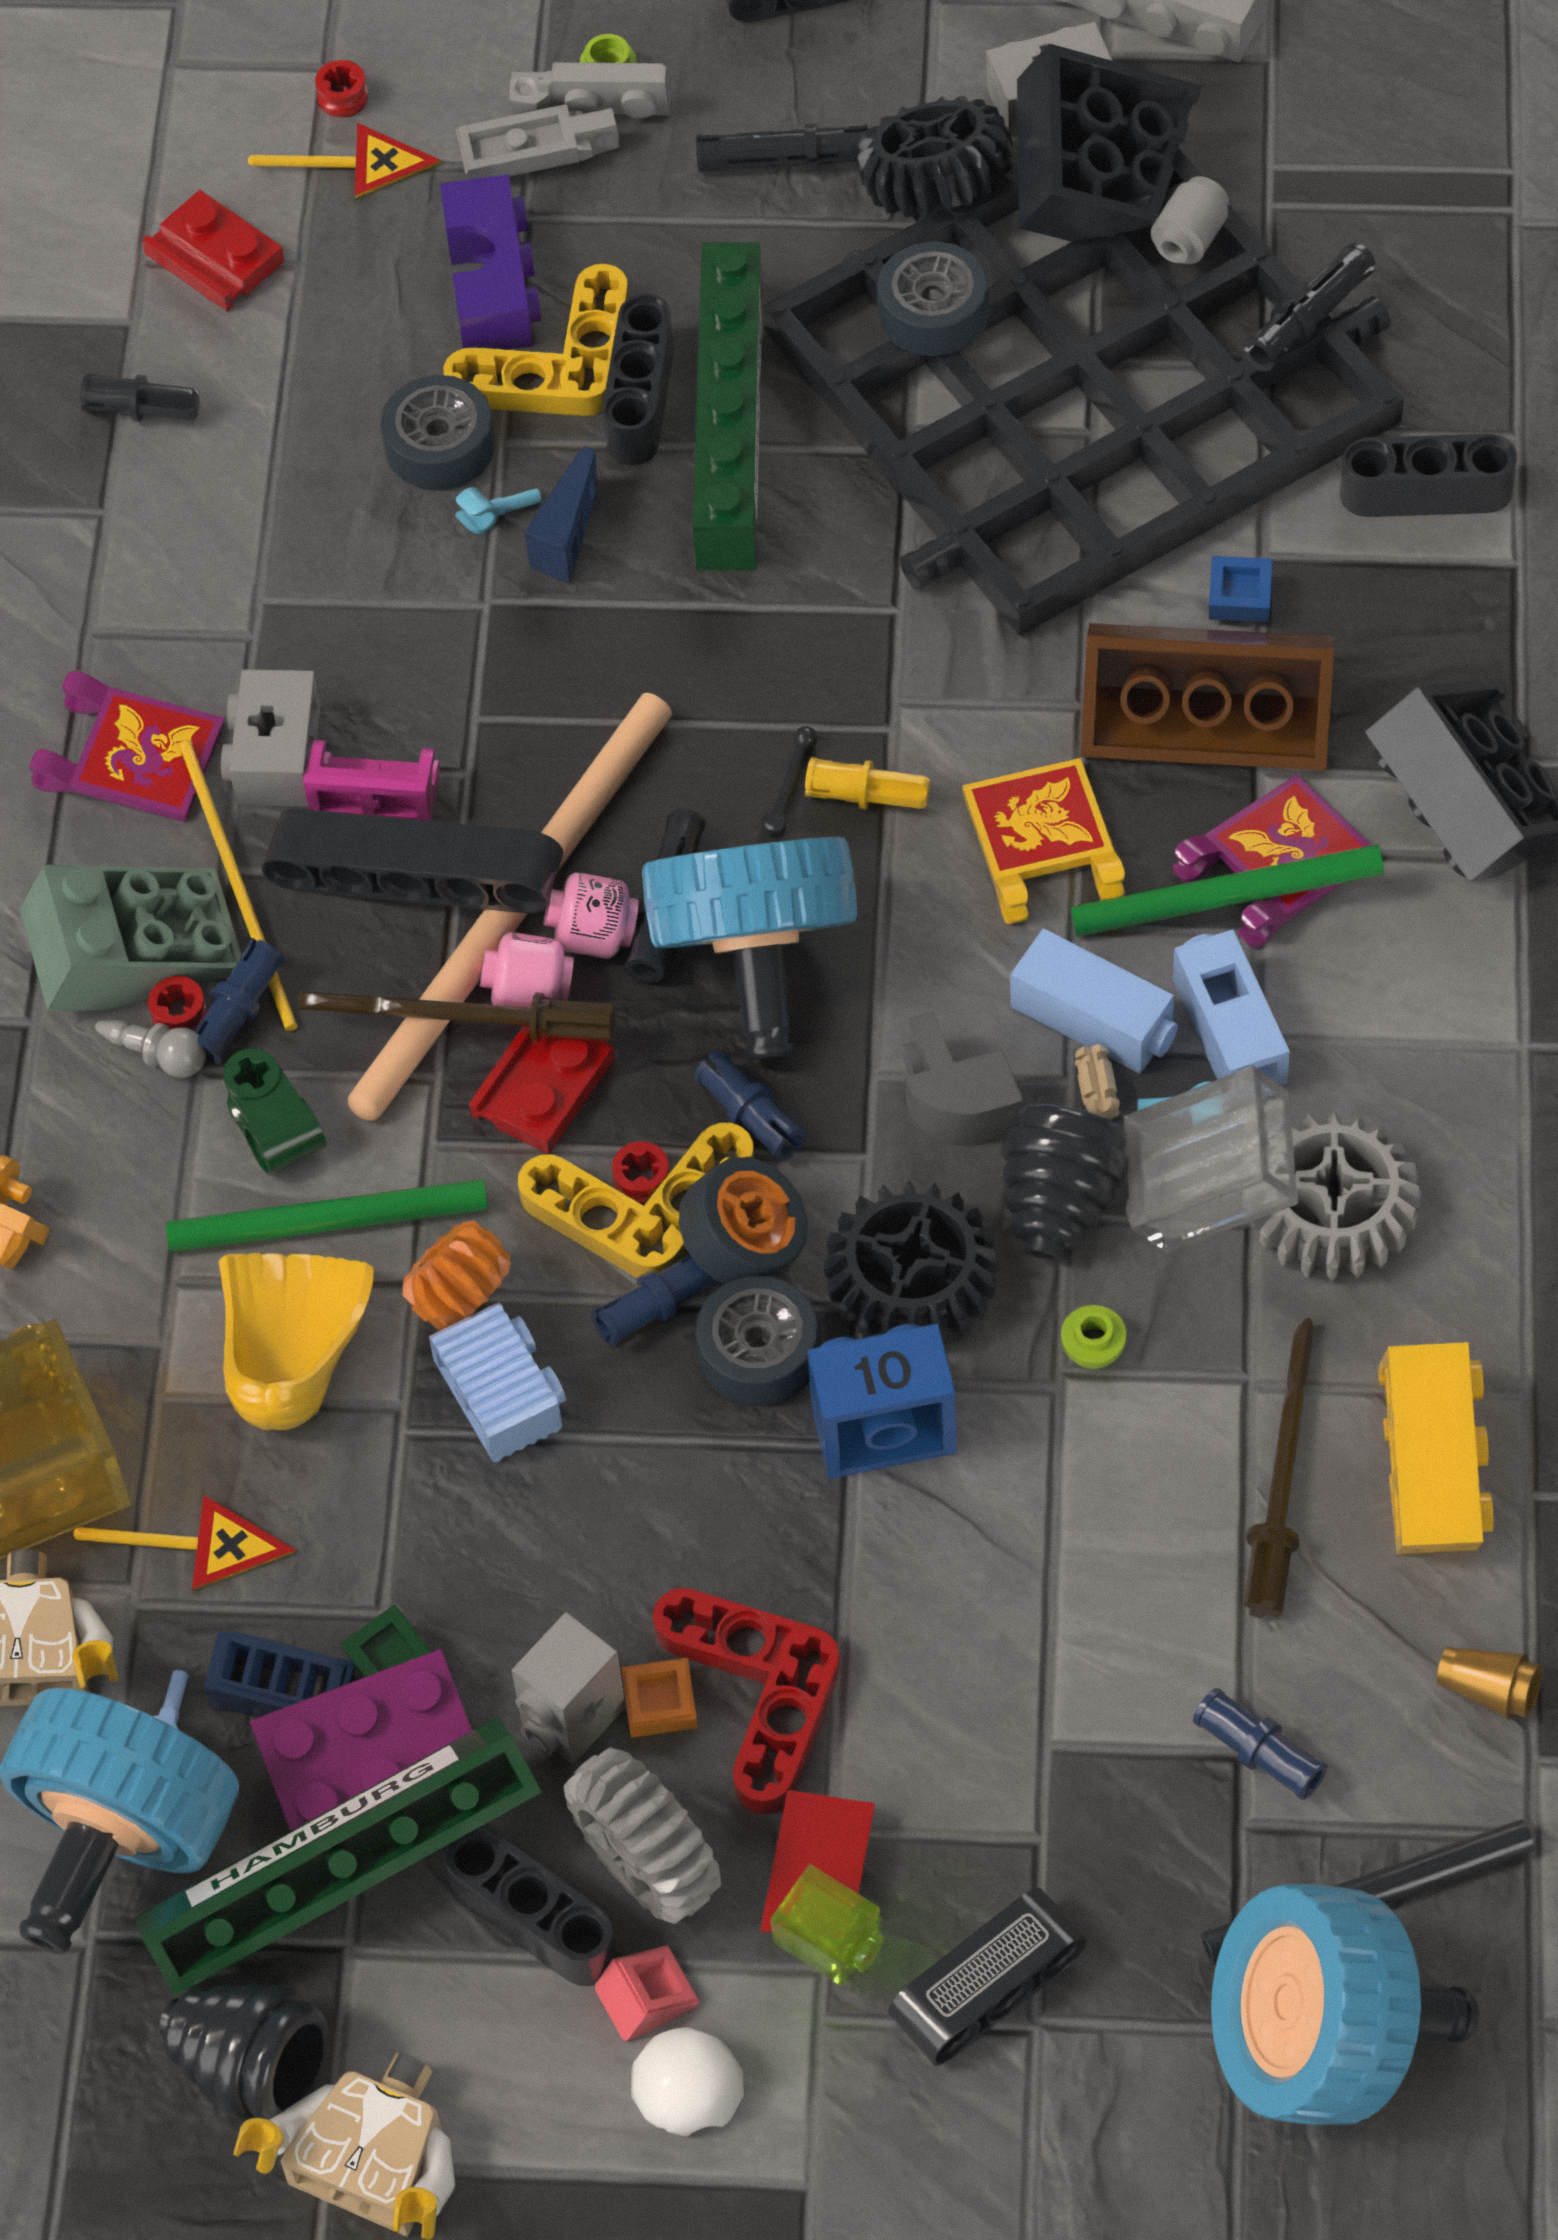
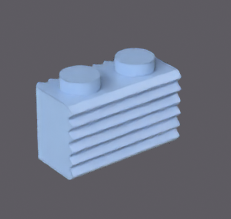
[429,1302,566,1462]

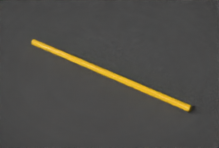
[179,740,297,1031]

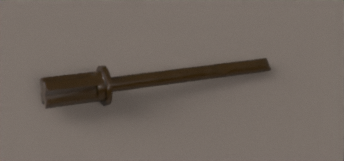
[298,991,616,1042]
[1243,1318,1313,1618]

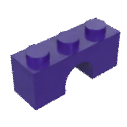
[440,174,541,350]

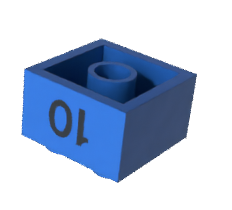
[807,1324,957,1479]

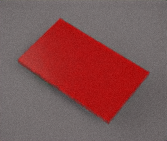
[761,1790,875,1945]

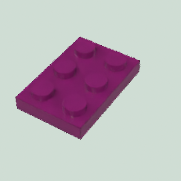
[250,1649,472,1831]

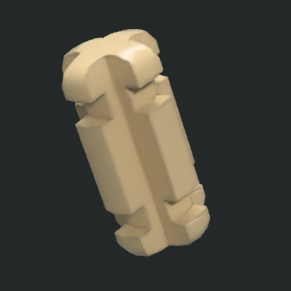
[1075,1044,1120,1120]

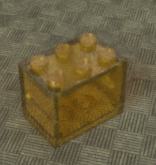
[0,1318,131,1560]

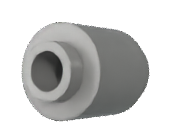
[1151,176,1229,264]

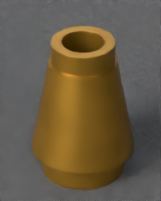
[1437,1646,1543,1719]

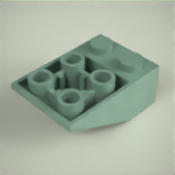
[20,865,241,1011]

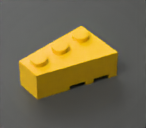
[1377,1342,1494,1554]

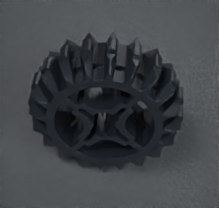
[857,96,1013,217]
[824,1180,999,1342]

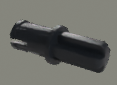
[80,373,200,422]

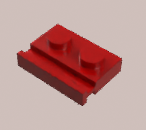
[142,189,285,312]
[469,1026,615,1155]

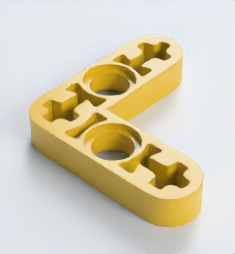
[443,264,629,416]
[518,1123,754,1278]

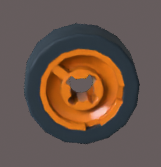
[678,1157,808,1283]

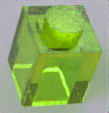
[771,1864,884,1987]

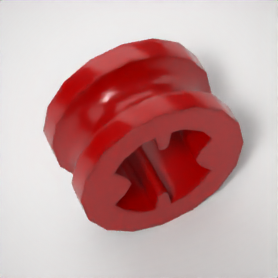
[315,60,368,118]
[148,976,207,1031]
[612,1141,670,1206]

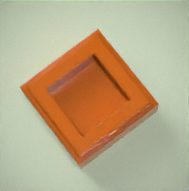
[621,1658,698,1738]

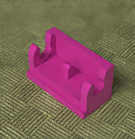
[303,740,440,821]

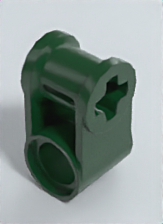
[223,1048,326,1176]

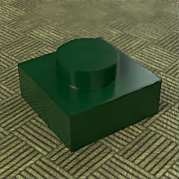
[341,1604,431,1678]

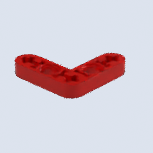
[652,1588,840,1814]

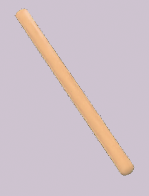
[348,693,672,1121]

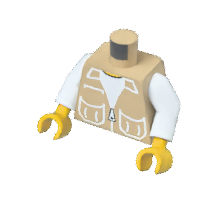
[0,1549,119,1706]
[233,2053,455,2240]

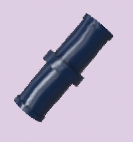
[195,938,285,1064]
[695,1051,807,1161]
[591,1254,720,1347]
[1193,1688,1328,1800]

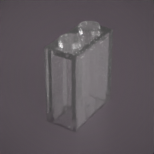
[1123,1066,1298,1252]

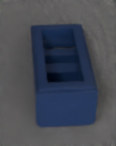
[525,446,598,583]
[205,1630,356,1716]

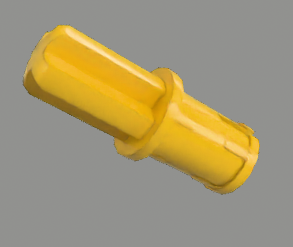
[805,757,930,810]

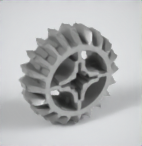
[1245,1111,1421,1282]
[564,1747,721,1924]

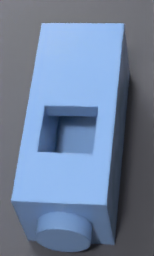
[1010,928,1178,1074]
[1173,929,1290,1103]

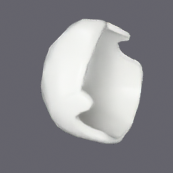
[631,2027,744,2136]

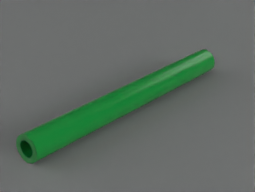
[1070,844,1385,937]
[165,1179,488,1253]

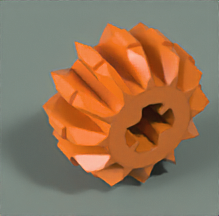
[402,1220,511,1331]

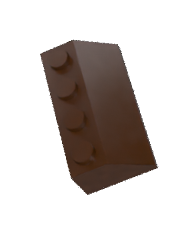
[1080,623,1334,770]

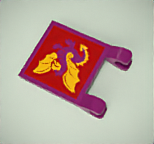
[29,671,225,823]
[1172,774,1371,948]

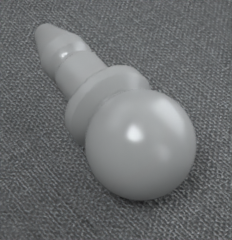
[95,1020,206,1078]

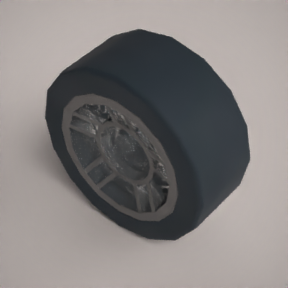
[877,241,990,356]
[380,375,496,491]
[696,1276,820,1406]

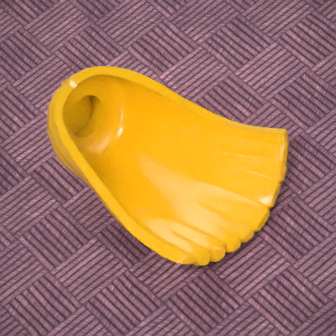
[218,1253,374,1431]

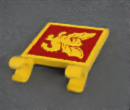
[962,758,1125,924]

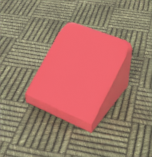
[595,1945,700,2041]

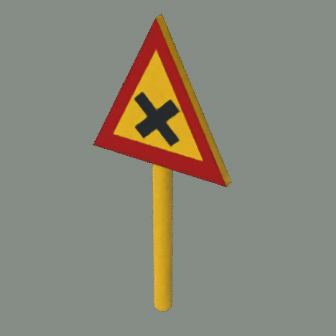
[248,123,442,199]
[73,1495,297,1591]

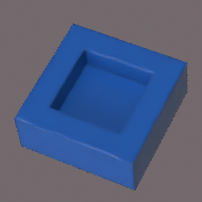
[1208,556,1272,622]

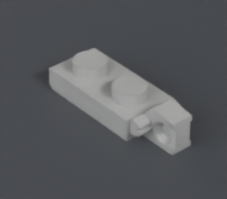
[509,62,671,118]
[455,104,619,180]

